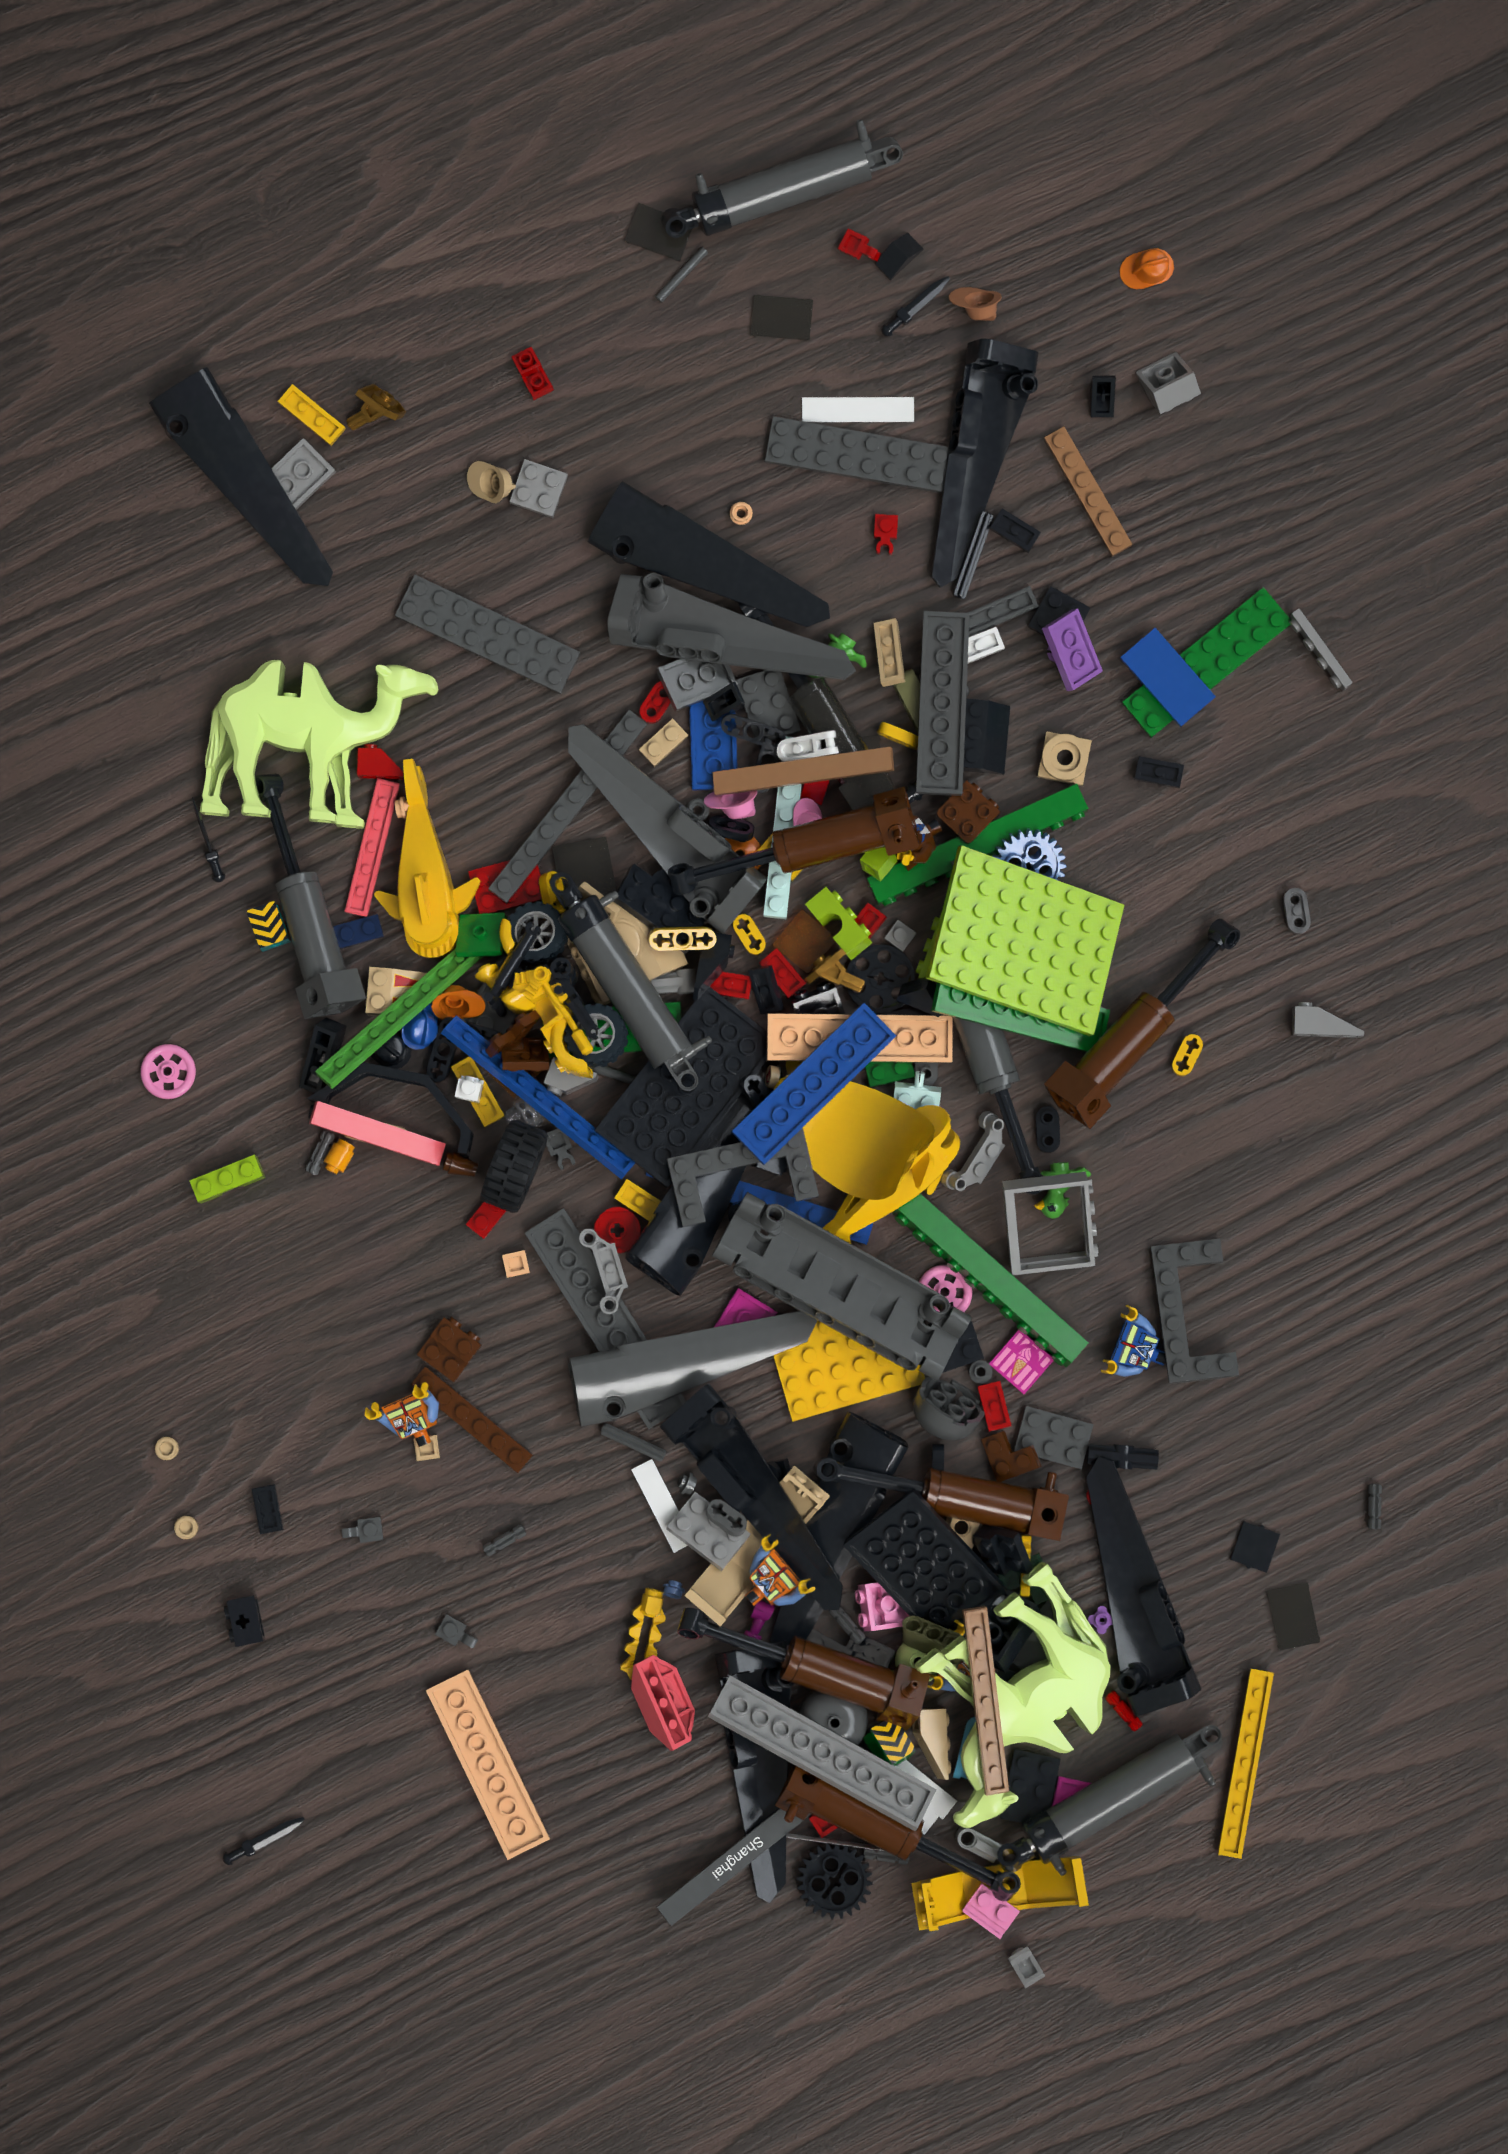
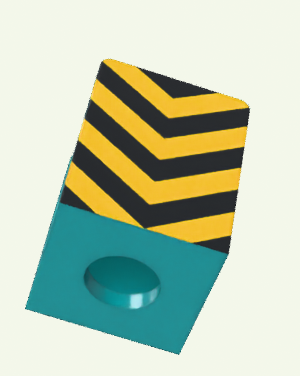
[247,901,291,952]

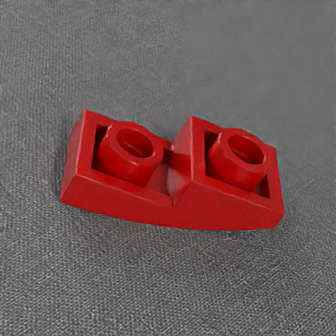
[511,347,554,400]

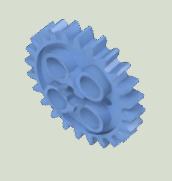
[992,828,1066,881]

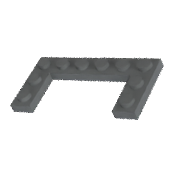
[667,1128,819,1228]
[1150,1238,1239,1384]

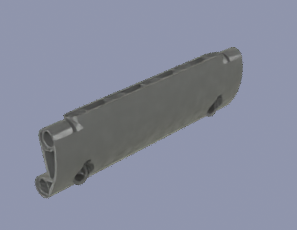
[712,1192,972,1381]

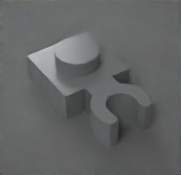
[546,1128,575,1170]

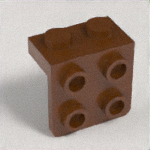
[937,781,1000,844]

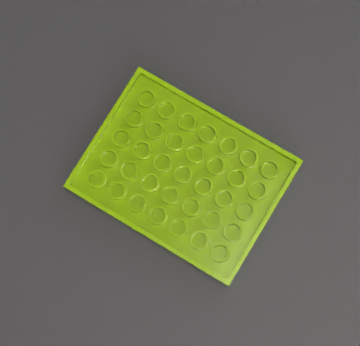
[926,846,1124,1036]

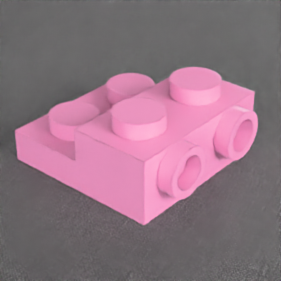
[855,1582,909,1632]

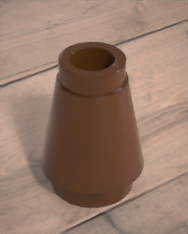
[442,1152,478,1177]

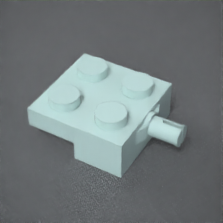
[893,1071,941,1109]

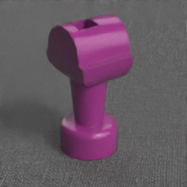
[744,1600,775,1640]

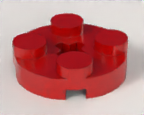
[594,1207,641,1254]

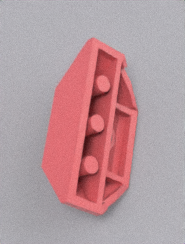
[631,1655,695,1751]

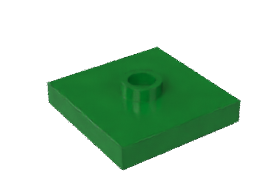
[455,913,507,957]

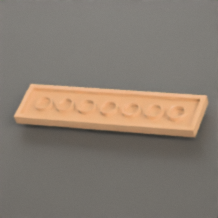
[767,1014,953,1063]
[426,1669,550,1860]

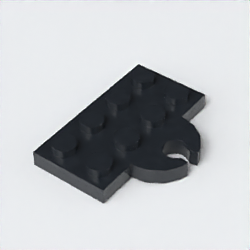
[613,864,705,954]

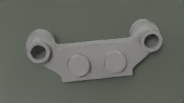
[941,1111,1005,1191]
[579,1229,628,1314]

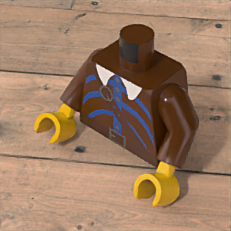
[896,816,942,871]

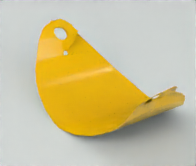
[774,1075,935,1200]

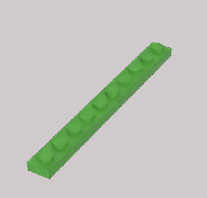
[315,948,483,1089]

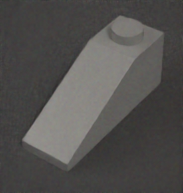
[1292,1002,1364,1038]

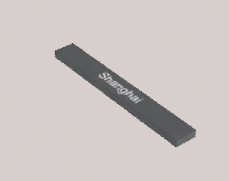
[656,1808,811,1926]

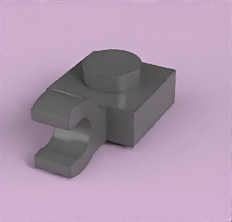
[342,1517,384,1543]
[435,1614,478,1648]

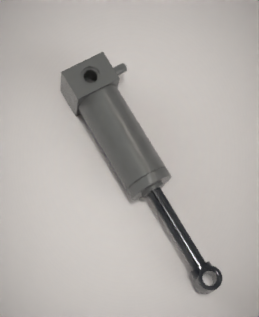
[255,773,366,1019]
[952,1017,1043,1195]

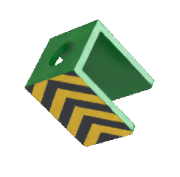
[863,1721,916,1766]

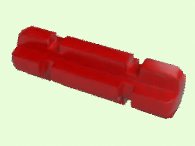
[1105,1691,1143,1732]

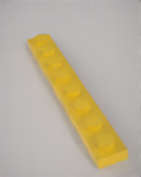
[1217,1668,1274,1859]

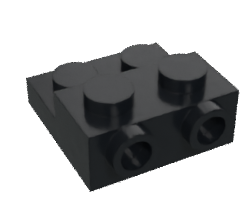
[790,981,846,1015]
[928,1314,984,1373]
[973,1524,1033,1576]

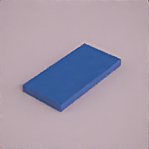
[1120,628,1216,728]
[689,700,738,791]

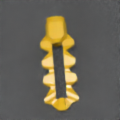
[620,1588,666,1680]

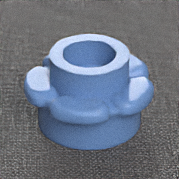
[663,1580,685,1599]

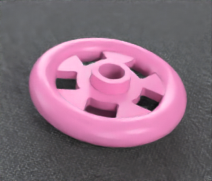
[140,1044,196,1099]
[919,1264,972,1312]

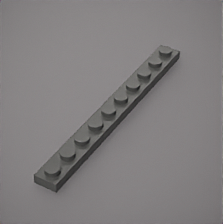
[488,710,647,904]

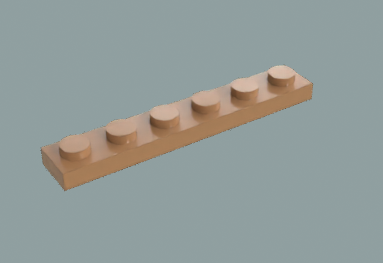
[1044,427,1132,557]

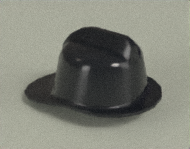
[368,1023,412,1069]

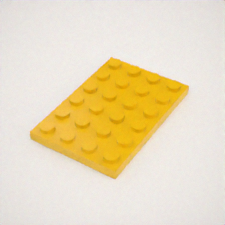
[774,1320,925,1422]

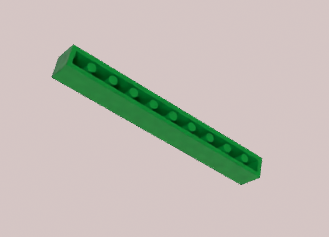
[866,784,1089,907]
[892,1194,1089,1367]

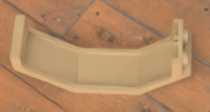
[684,1466,830,1626]

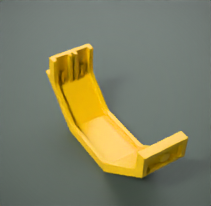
[911,1856,1089,1931]

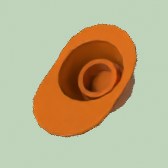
[1120,248,1174,290]
[431,985,486,1020]

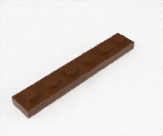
[410,1367,533,1473]

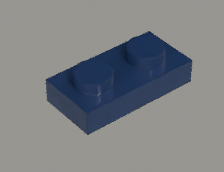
[333,914,384,949]

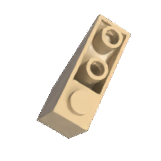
[912,1708,951,1780]

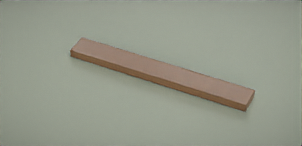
[713,747,894,796]
[962,1606,1009,1796]

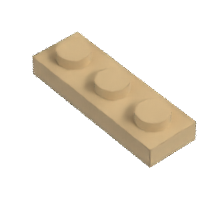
[874,618,905,687]

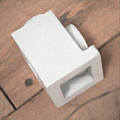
[455,1076,484,1103]

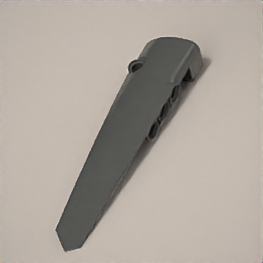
[608,573,856,680]
[568,724,768,934]
[568,1311,817,1427]

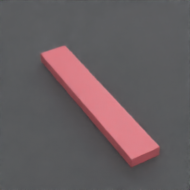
[344,778,400,917]
[309,1101,446,1166]

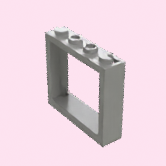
[1002,1172,1098,1275]

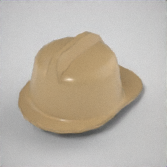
[467,461,516,503]

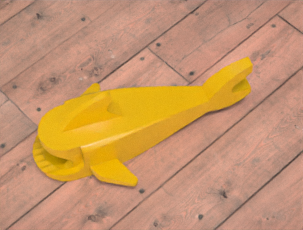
[374,759,480,958]
[822,1105,960,1244]

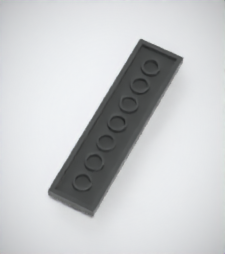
[765,416,949,493]
[395,575,581,694]
[916,611,970,796]

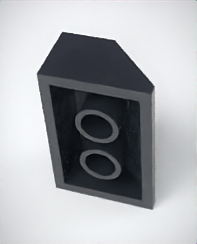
[963,698,1010,775]
[964,1589,1042,1673]

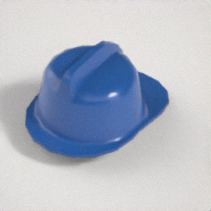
[401,1001,438,1050]

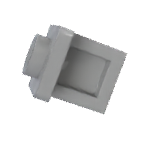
[1008,1946,1045,1988]

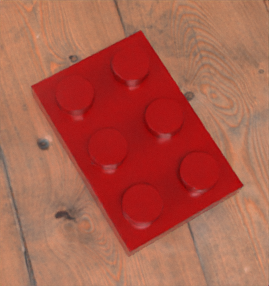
[468,860,542,914]

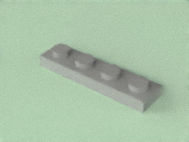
[1289,609,1353,692]

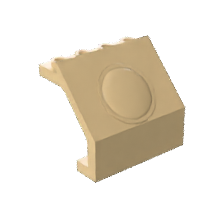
[567,902,688,1006]

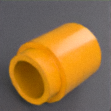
[323,1139,355,1175]

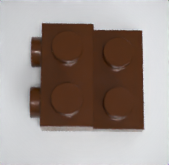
[417,1317,482,1383]

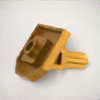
[347,384,406,430]
[804,948,865,992]

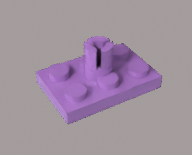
[1042,608,1103,691]

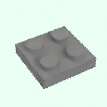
[509,459,568,518]

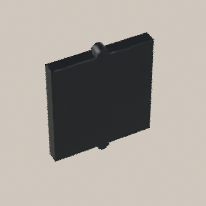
[1230,1521,1280,1573]

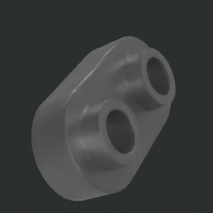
[1283,888,1311,934]

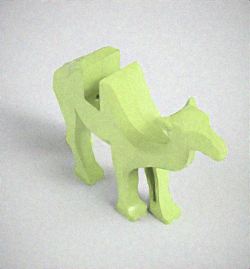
[200,660,438,829]
[914,1562,1111,1828]

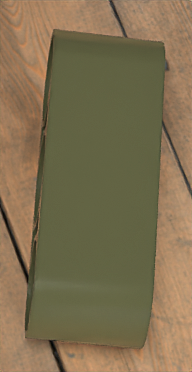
[893,668,920,733]
[902,1616,963,1664]

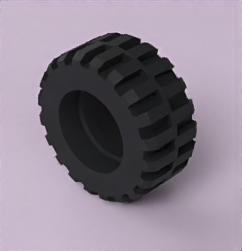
[480,1119,548,1213]

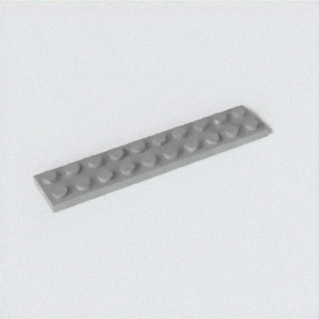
[708,1676,937,1831]

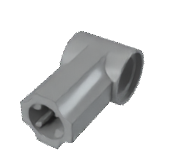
[651,969,696,994]
[955,1827,1002,1863]

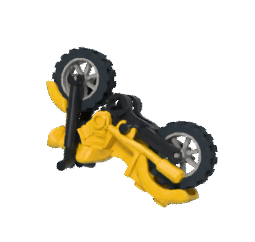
[475,901,628,1078]

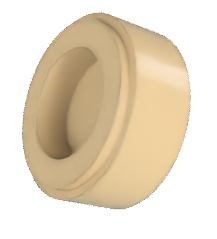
[765,1065,780,1089]
[155,1437,179,1460]
[174,1516,199,1539]

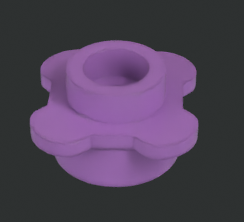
[1088,1606,1113,1634]

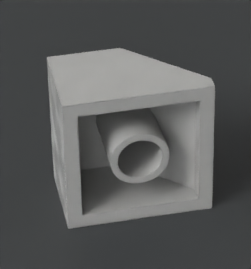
[1136,352,1201,414]
[544,1057,599,1097]

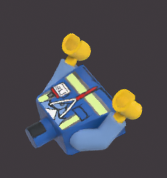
[1101,1305,1166,1377]

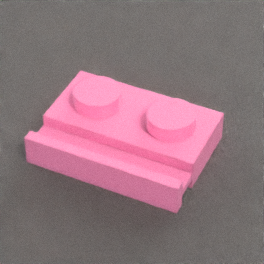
[962,1883,1020,1939]

